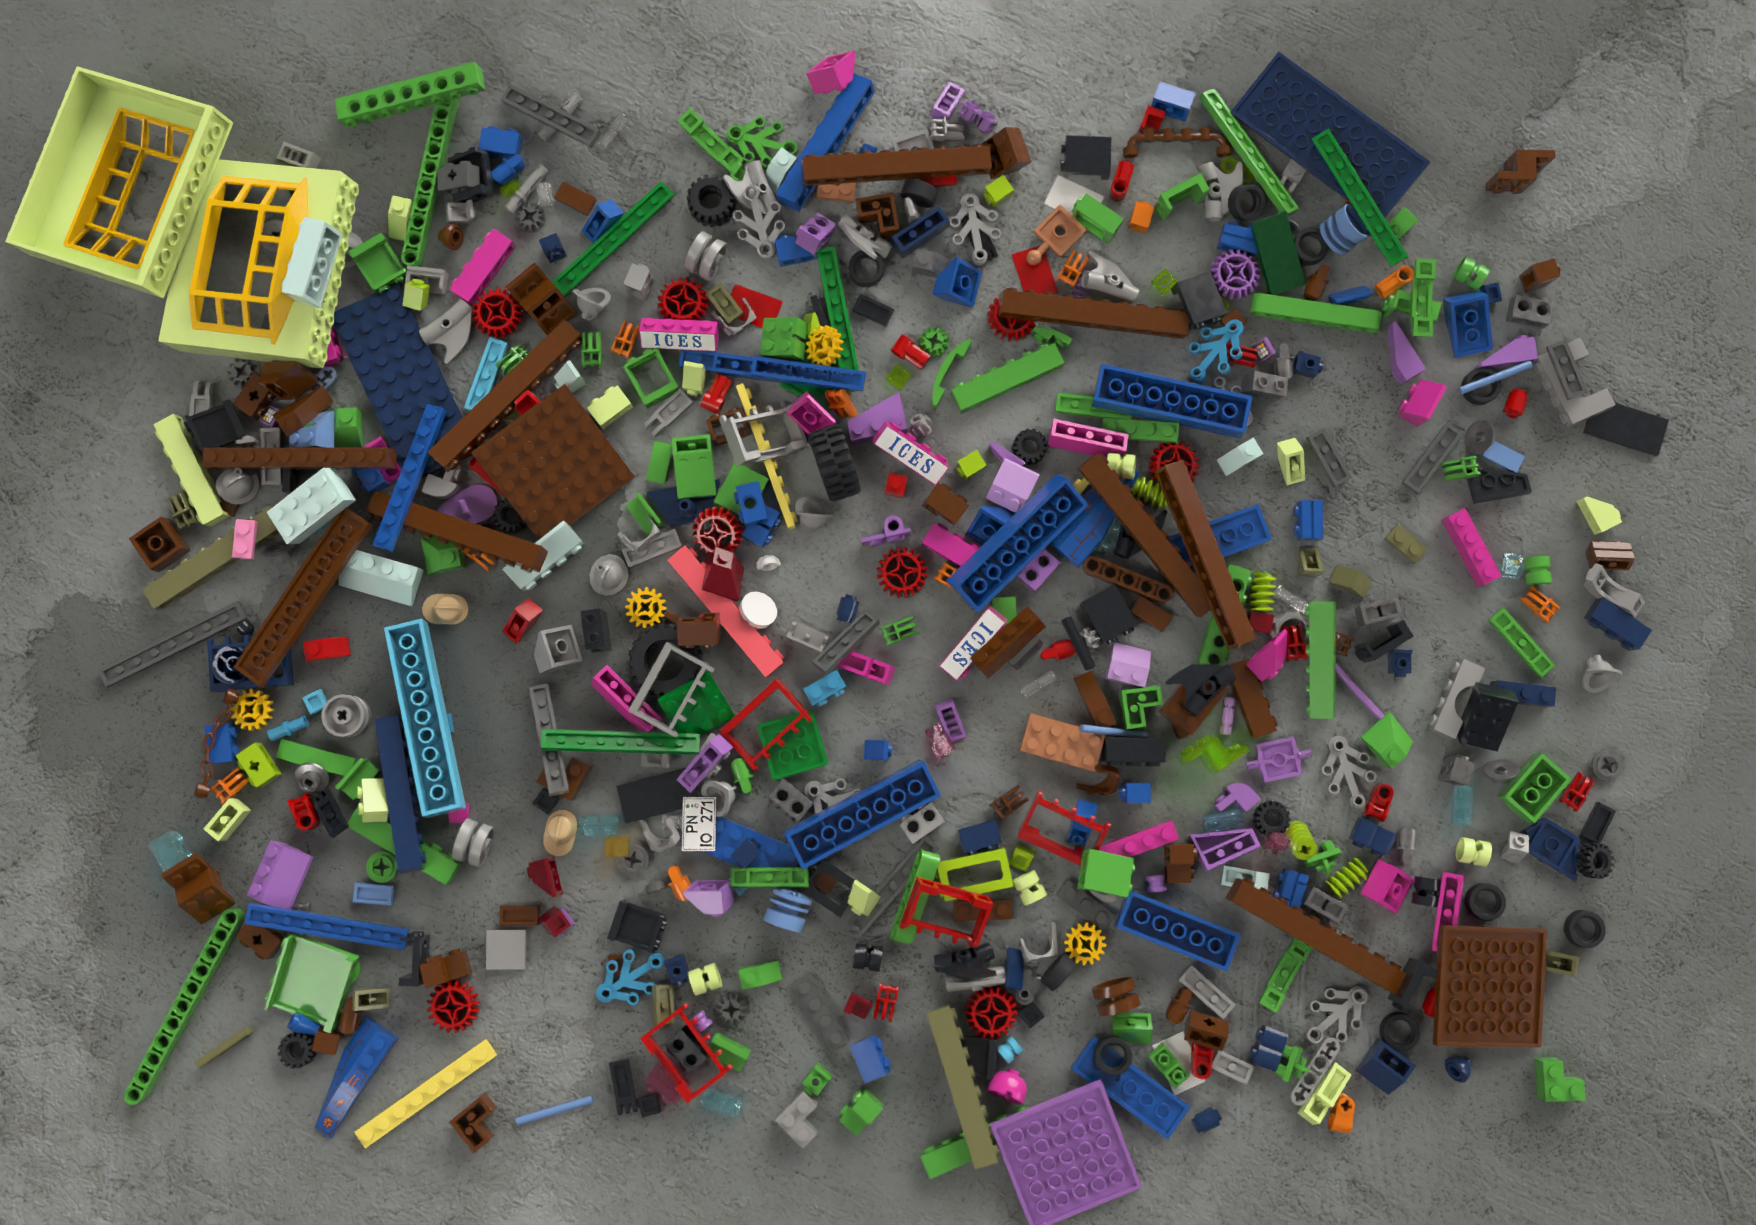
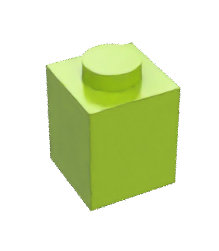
[983,175,1014,208]
[402,279,430,311]
[956,450,987,480]

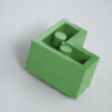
[1119,686,1163,730]
[1535,1057,1585,1102]
[839,1087,883,1136]

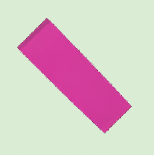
[836,651,896,686]

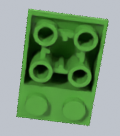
[672,434,716,500]

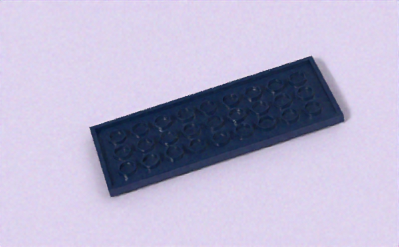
[1231,52,1431,218]
[333,284,477,478]

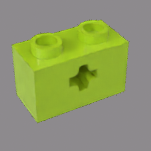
[236,742,282,788]

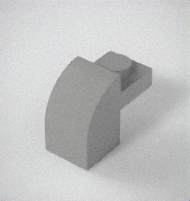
[421,465,462,500]

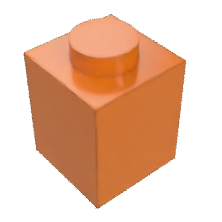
[1128,201,1154,234]

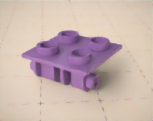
[959,100,998,133]

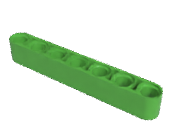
[1250,293,1382,333]

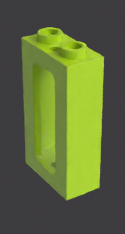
[935,847,1014,901]

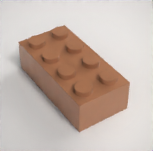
[1019,713,1105,772]

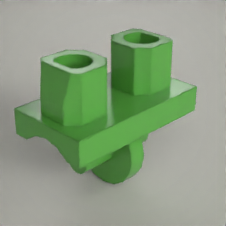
[1304,840,1341,875]
[1274,1046,1310,1082]

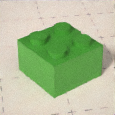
[760,317,808,361]

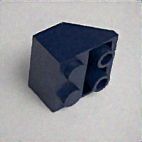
[1355,1039,1416,1095]

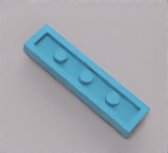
[464,337,509,410]

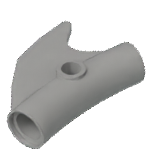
[723,161,783,216]
[1197,162,1243,222]
[838,214,893,260]
[1081,251,1139,304]
[419,298,474,364]
[945,966,1006,992]

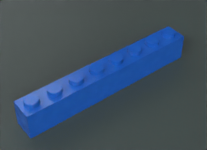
[776,73,876,212]

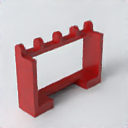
[719,678,812,771]
[1017,791,1111,866]
[899,877,993,948]
[640,1003,733,1103]

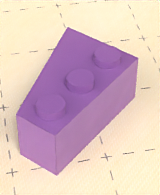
[847,392,907,445]
[1188,828,1261,873]

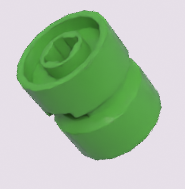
[1453,256,1490,291]
[1524,556,1552,585]

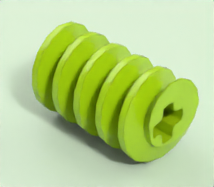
[1131,477,1168,510]
[1249,572,1277,613]
[1284,821,1318,860]
[1324,857,1368,899]

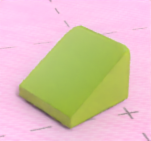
[803,312,820,335]
[1009,843,1035,871]

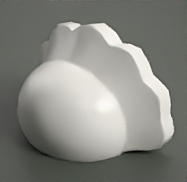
[757,555,781,571]

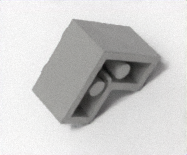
[775,1089,818,1149]

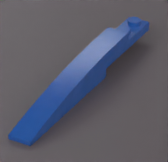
[678,350,866,391]

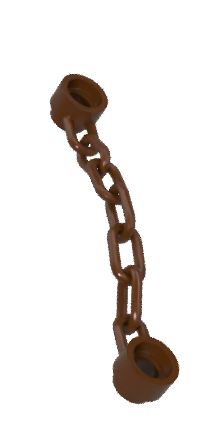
[194,688,239,799]

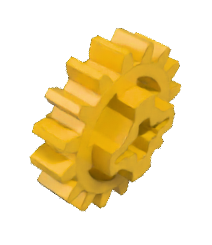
[805,325,844,367]
[625,587,667,629]
[230,689,274,731]
[1063,922,1107,965]

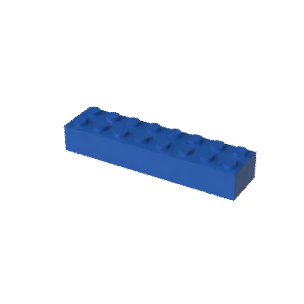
[1091,364,1253,439]
[946,474,1088,613]
[783,759,941,869]

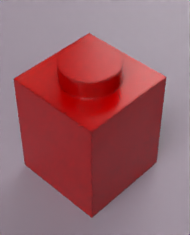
[885,472,908,499]

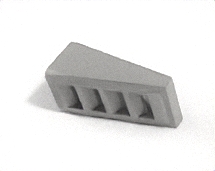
[276,142,320,169]
[904,197,922,225]

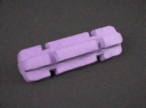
[1220,697,1236,735]

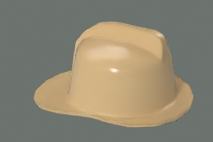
[422,594,468,625]
[543,810,577,856]

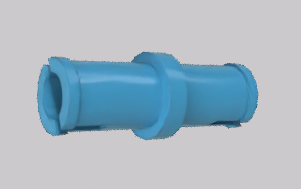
[267,715,309,741]

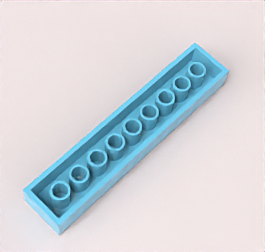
[384,619,466,818]

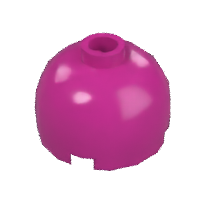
[986,1069,1027,1105]

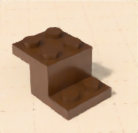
[1486,149,1555,194]
[505,262,577,336]
[162,853,235,924]

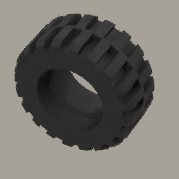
[808,424,861,502]
[628,624,703,697]

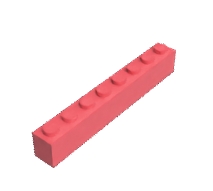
[668,545,784,678]

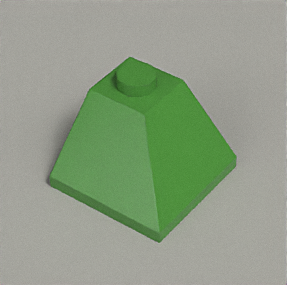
[332,408,364,447]
[421,537,466,575]
[1360,712,1413,769]

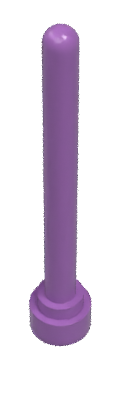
[1336,664,1384,720]

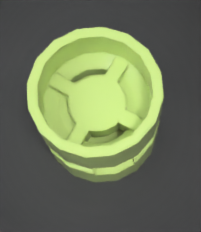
[1107,453,1136,480]
[1456,837,1492,867]
[1013,870,1047,906]
[688,963,722,996]

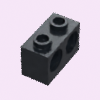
[664,1025,709,1074]

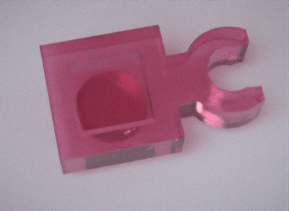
[925,723,956,760]
[1263,832,1291,854]

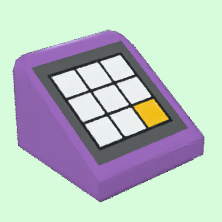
[1251,337,1275,363]
[259,404,279,428]

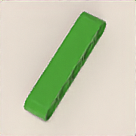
[890,849,940,945]

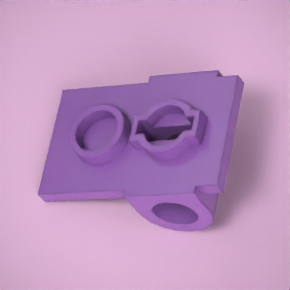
[861,516,911,547]

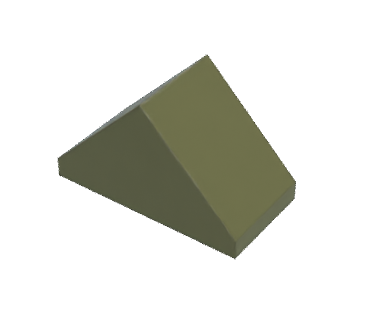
[1297,547,1324,577]
[1328,565,1372,599]
[1545,950,1579,977]
[353,987,391,1011]

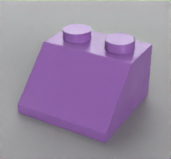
[683,880,734,917]

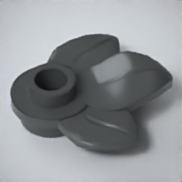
[1004,965,1043,1005]

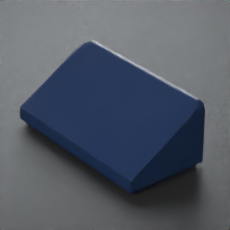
[1005,947,1024,990]

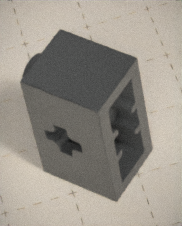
[437,161,480,195]

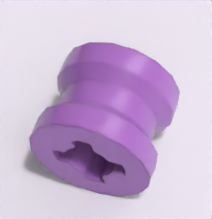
[1146,874,1167,892]
[690,1010,713,1033]

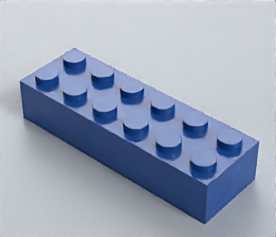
[1114,891,1241,971]

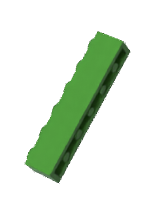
[951,343,1065,414]
[1306,601,1336,719]
[348,807,462,885]
[920,1105,1029,1179]

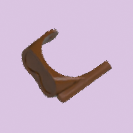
[1076,764,1120,796]

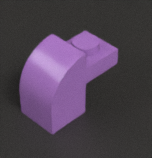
[1213,783,1261,812]

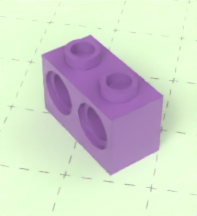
[795,213,837,255]
[1017,548,1061,593]

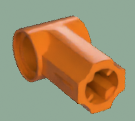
[1374,266,1413,299]

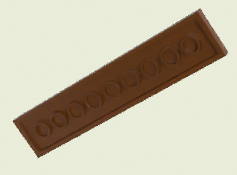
[234,507,373,688]

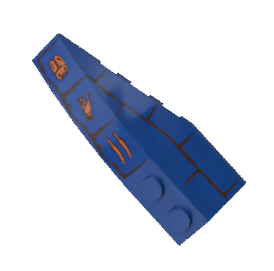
[1049,469,1139,568]
[315,1016,399,1138]

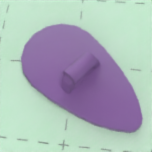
[437,484,498,524]

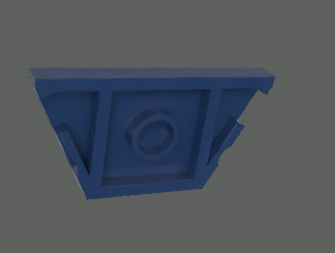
[647,479,720,527]
[1519,817,1580,881]

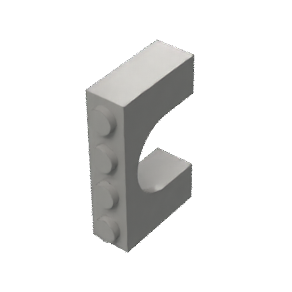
[1533,338,1616,428]

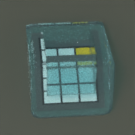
[1501,553,1525,578]

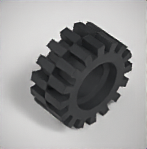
[1012,429,1048,465]
[493,498,526,533]
[1253,801,1291,836]
[1576,843,1614,879]
[278,1032,317,1069]

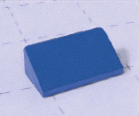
[1329,286,1373,305]

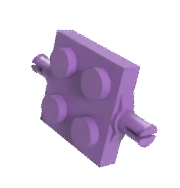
[1246,737,1312,782]

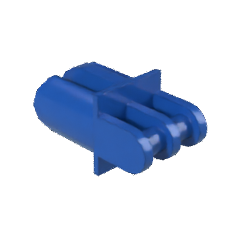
[491,154,525,186]

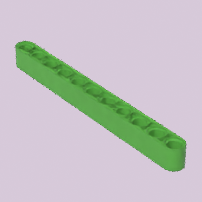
[401,83,462,267]
[124,908,245,1105]

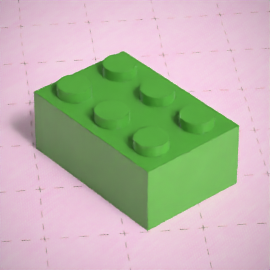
[1497,753,1572,823]

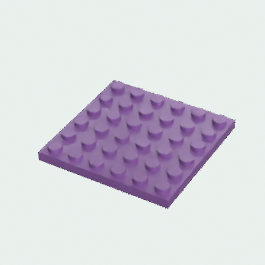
[990,1079,1142,1225]

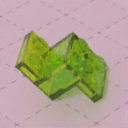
[1177,734,1250,773]

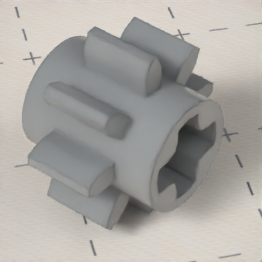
[908,414,933,438]
[1080,628,1101,652]

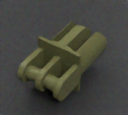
[167,491,199,531]

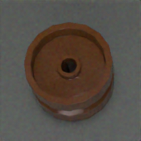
[1091,976,1141,1016]

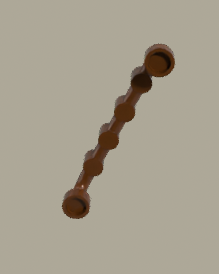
[1123,128,1232,158]

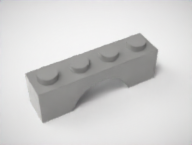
[1428,659,1485,739]

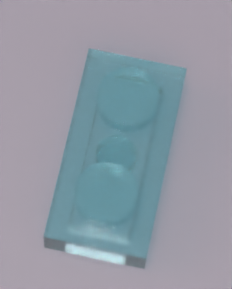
[1202,807,1243,833]

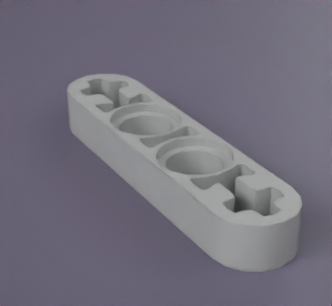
[1289,1036,1340,1106]

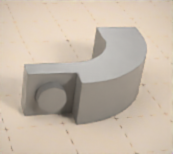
[1584,563,1645,618]

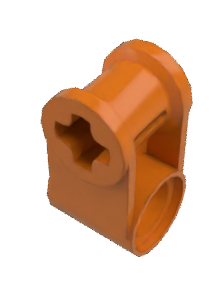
[1328,1093,1355,1134]

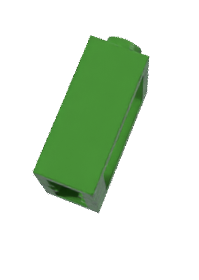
[1071,193,1124,244]
[623,348,679,409]

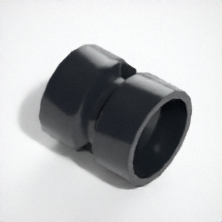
[1411,876,1441,907]
[853,943,883,972]

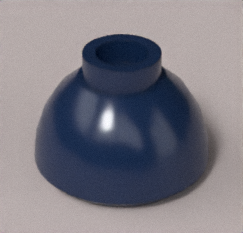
[1445,1056,1472,1083]

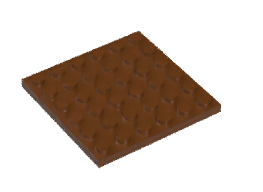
[471,384,635,540]
[1433,925,1547,1048]

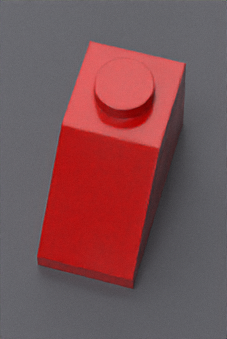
[502,598,543,644]
[303,637,351,663]

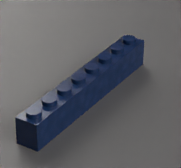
[375,715,427,874]

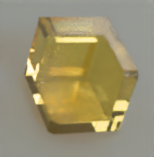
[605,836,630,857]

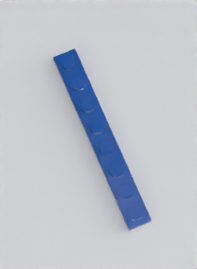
[373,404,447,552]
[245,903,409,950]

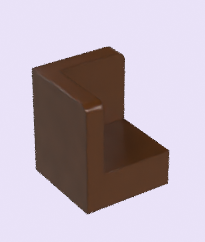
[312,1028,344,1055]

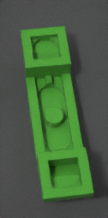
[677,108,744,173]
[1410,259,1436,337]
[932,339,972,410]
[276,739,356,776]
[1258,938,1313,1013]

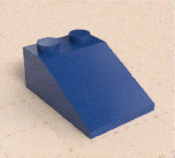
[1443,290,1493,358]

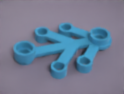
[1189,320,1244,383]
[596,949,664,1005]

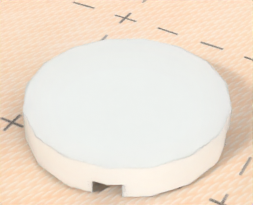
[739,592,777,629]

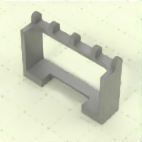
[719,402,809,467]
[628,642,715,738]

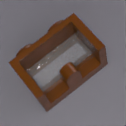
[706,408,751,447]

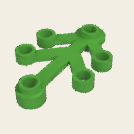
[727,116,797,169]

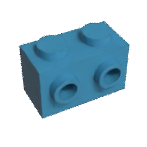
[803,670,847,707]

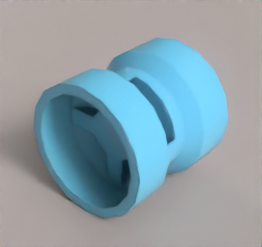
[997,1036,1024,1064]

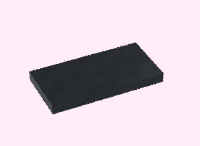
[1583,402,1669,456]
[616,768,700,824]

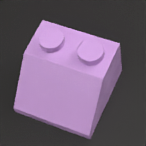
[986,458,1040,513]
[1104,642,1151,688]

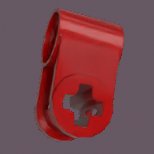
[1364,783,1394,822]
[288,792,319,831]
[1190,1043,1214,1079]

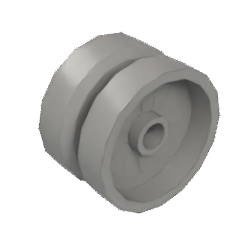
[684,231,728,281]
[321,694,372,738]
[452,818,495,867]

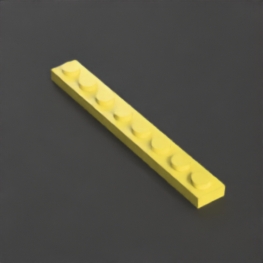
[736,383,798,530]
[354,1039,497,1148]

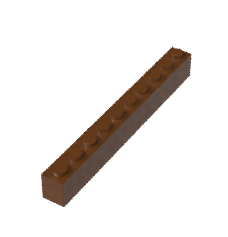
[800,144,992,186]
[998,288,1189,339]
[428,319,582,472]
[203,447,396,470]
[1077,453,1211,618]
[1155,460,1256,650]
[366,491,548,573]
[1225,877,1407,994]

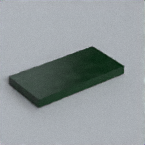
[1249,211,1306,295]

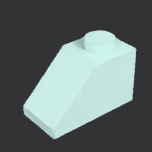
[765,147,797,195]
[554,360,586,393]
[1217,438,1263,476]
[1221,865,1270,889]

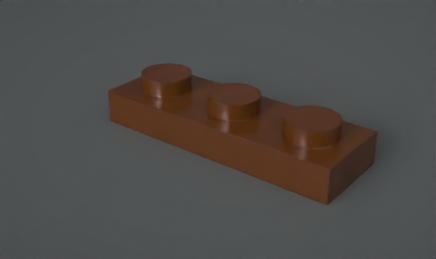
[953,899,1013,921]

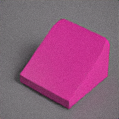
[448,803,470,823]

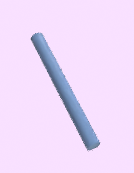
[1458,361,1533,395]
[1079,725,1148,738]
[516,1095,594,1126]

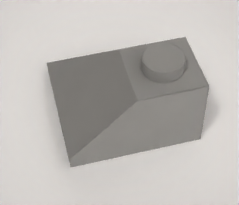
[534,625,583,674]

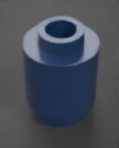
[836,594,859,624]
[1191,1107,1222,1134]

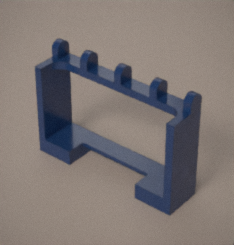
[207,634,294,693]

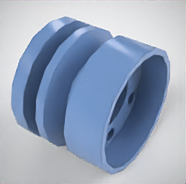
[1320,203,1371,255]
[763,888,812,933]

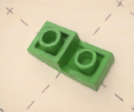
[1031,327,1073,349]
[646,441,673,484]
[1148,1043,1190,1089]

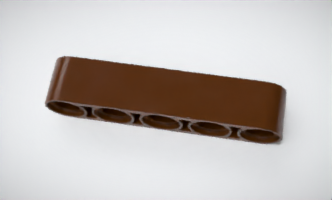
[1082,556,1173,604]

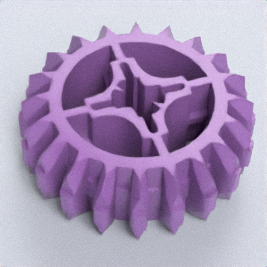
[1209,249,1260,300]

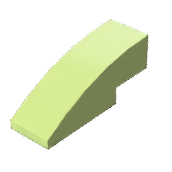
[1297,1062,1351,1125]

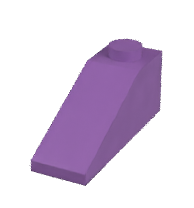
[1387,321,1426,384]
[1475,335,1538,369]
[676,734,733,793]

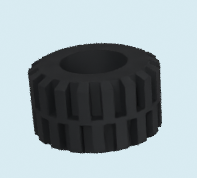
[687,175,736,227]

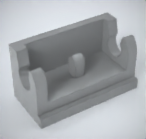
[405,265,449,295]
[786,621,830,653]

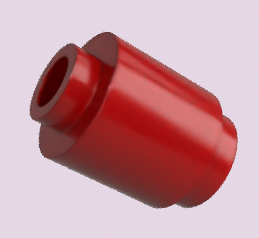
[1503,389,1528,418]
[1421,987,1436,1018]

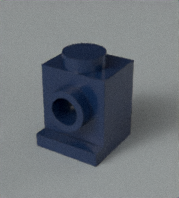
[539,233,567,263]
[1293,351,1323,378]
[1388,649,1413,677]
[663,953,690,986]

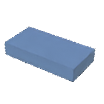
[1481,441,1525,473]
[353,882,395,906]

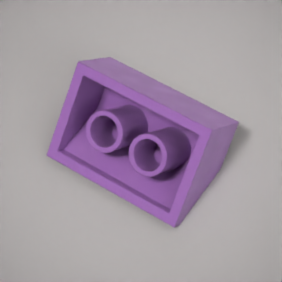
[247,840,313,910]

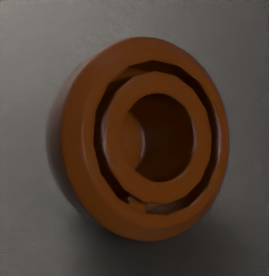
[438,224,464,251]

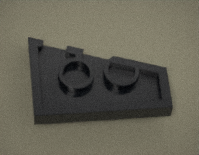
[1466,468,1532,504]

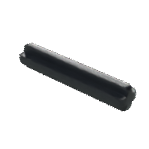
[1061,616,1095,671]

